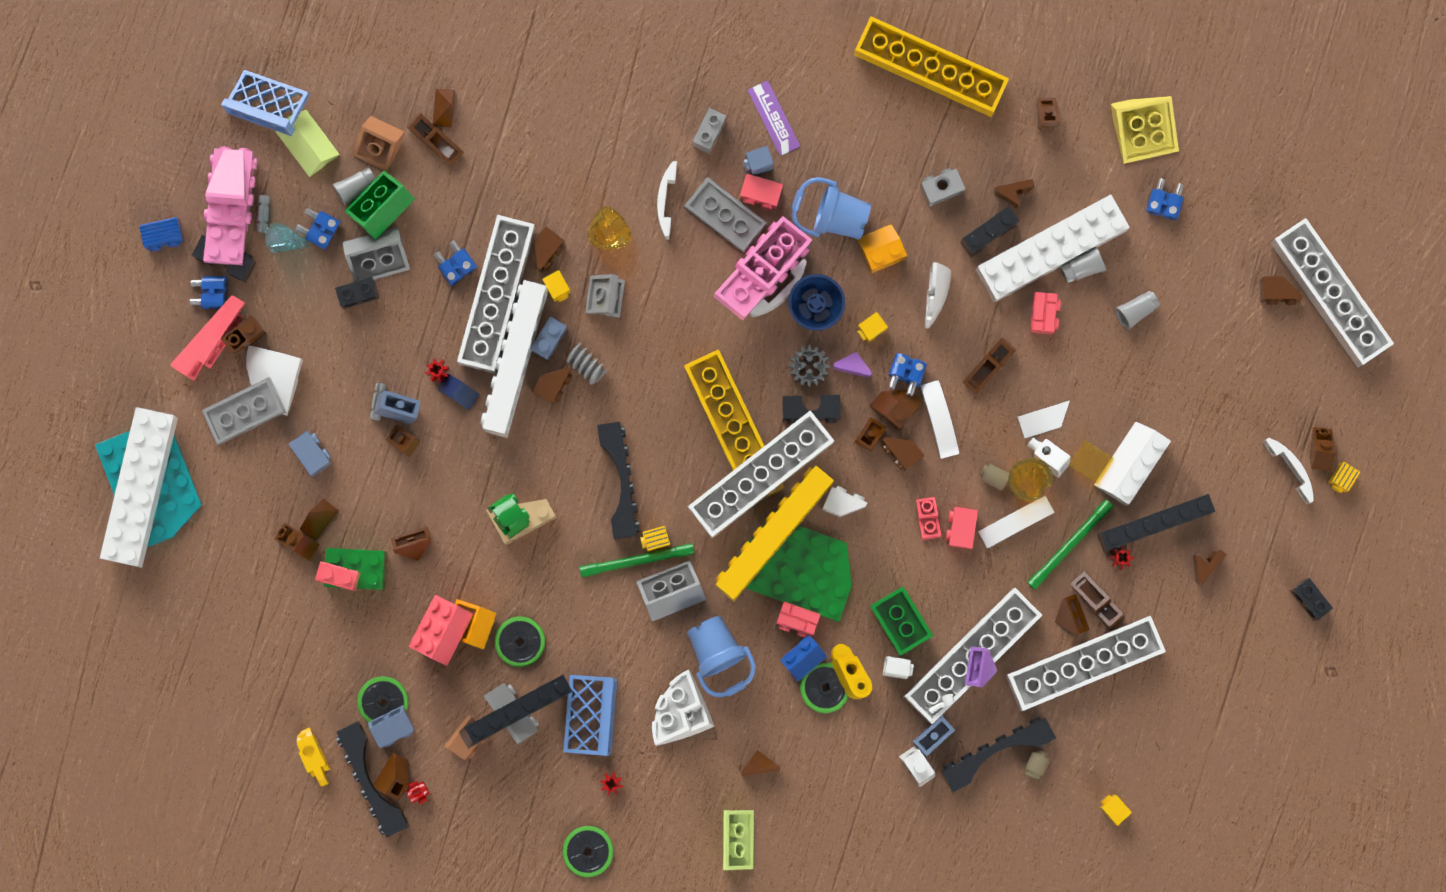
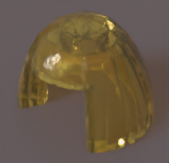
[588,206,632,250]
[1008,458,1053,501]

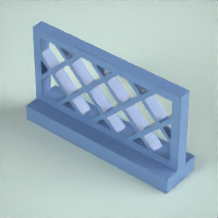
[221,70,310,136]
[563,675,618,756]

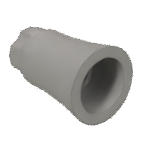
[332,168,376,207]
[1061,247,1106,283]
[1114,291,1160,330]

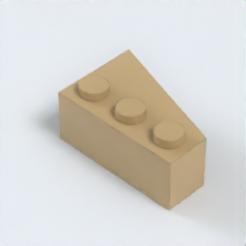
[486,499,557,545]

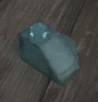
[266,223,310,253]

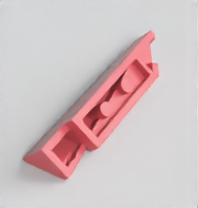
[171,296,245,381]

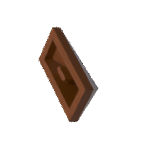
[433,88,455,128]
[300,499,339,541]
[391,527,431,561]
[1055,594,1090,635]
[741,750,780,776]

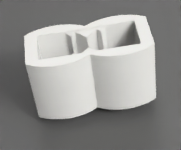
[883,656,914,679]

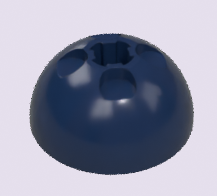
[788,274,845,331]

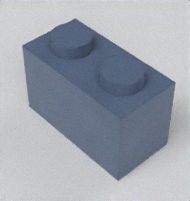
[743,146,774,176]
[531,317,568,362]
[374,390,421,424]
[289,431,332,477]
[368,705,415,748]
[912,716,955,756]

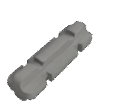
[257,195,270,233]
[370,383,386,421]

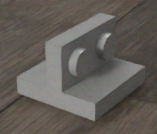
[585,274,625,318]

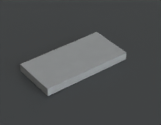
[684,177,767,253]
[202,377,286,445]

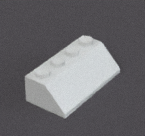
[1094,422,1171,506]

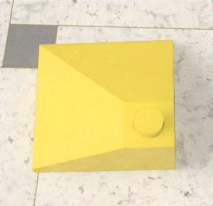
[1111,96,1179,164]

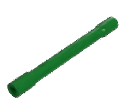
[1027,499,1114,590]
[579,543,695,578]

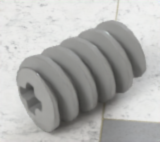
[567,343,609,385]

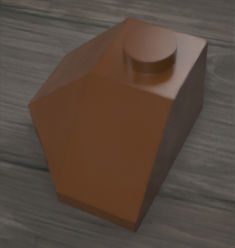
[870,390,923,431]

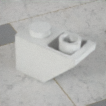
[822,486,867,517]

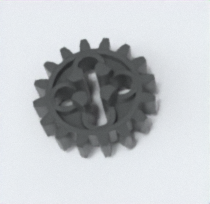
[788,345,830,387]

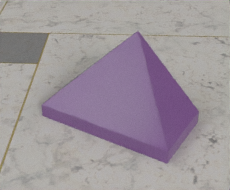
[833,352,872,378]
[965,646,997,687]

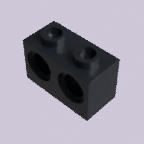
[335,277,380,309]
[1289,578,1333,621]

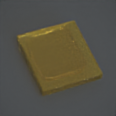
[1068,440,1114,484]

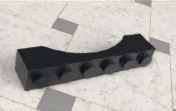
[597,422,640,540]
[1097,494,1216,552]
[459,675,572,749]
[941,716,1056,792]
[336,721,410,838]

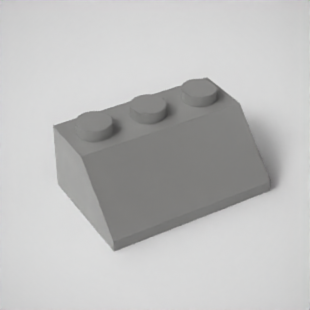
[343,227,410,282]
[637,560,706,622]
[484,683,539,744]

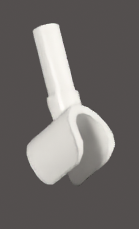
[929,694,954,713]

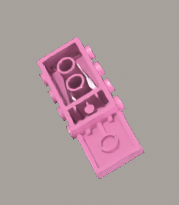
[203,147,257,265]
[713,216,812,320]

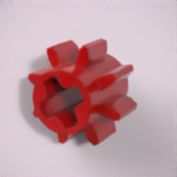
[425,359,450,383]
[1109,546,1134,570]
[599,772,623,796]
[406,780,430,805]

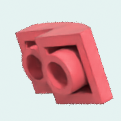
[916,497,941,540]

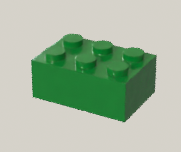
[345,171,415,240]
[324,548,387,591]
[869,586,933,657]

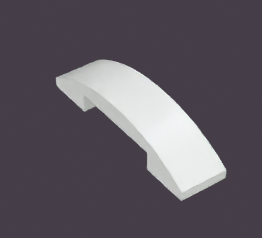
[657,161,677,240]
[750,259,806,317]
[920,380,959,459]
[1262,438,1314,505]
[978,496,1055,548]

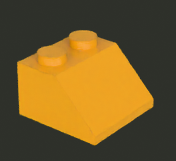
[856,225,907,274]
[455,599,497,649]

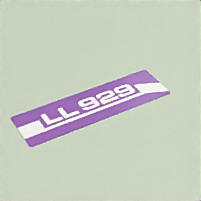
[748,81,800,156]

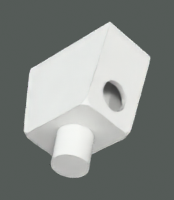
[1027,437,1070,478]
[899,746,935,787]

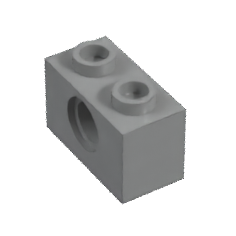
[693,108,726,154]
[920,168,965,207]

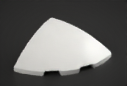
[925,262,951,329]
[246,346,303,416]
[652,670,715,746]

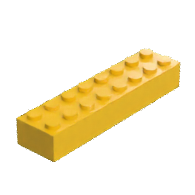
[854,16,1009,117]
[684,349,784,501]
[715,466,834,602]

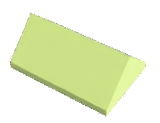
[276,110,340,177]
[723,810,754,870]

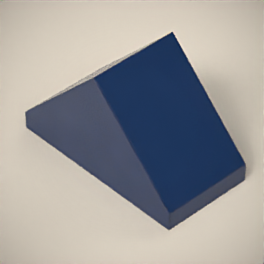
[437,374,480,410]

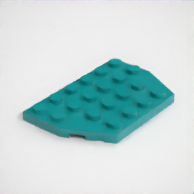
[95,431,202,548]

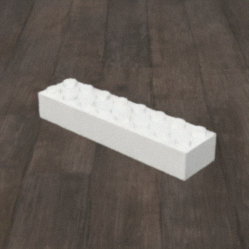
[976,195,1130,303]
[457,215,536,374]
[1270,218,1394,368]
[480,280,548,438]
[100,407,178,568]
[688,411,834,538]
[903,588,1042,724]
[1005,616,1166,711]

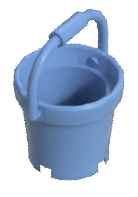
[791,177,871,240]
[687,616,756,698]

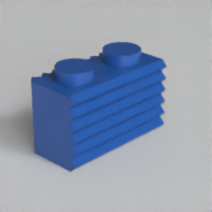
[139,217,184,252]
[780,636,827,681]

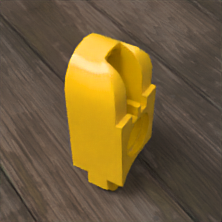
[831,644,872,699]
[297,727,330,787]

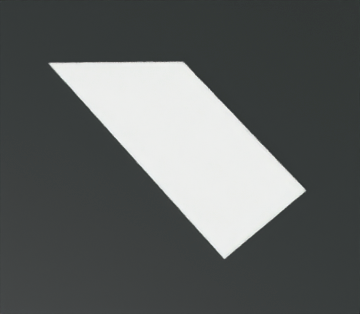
[1018,401,1070,438]

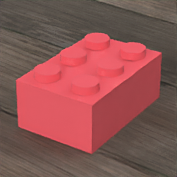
[409,595,473,666]

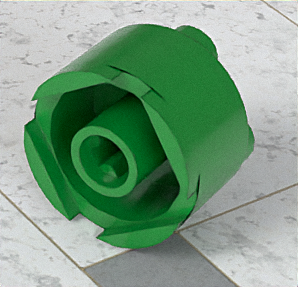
[488,493,530,539]

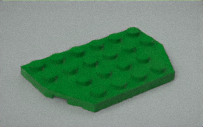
[740,526,852,622]

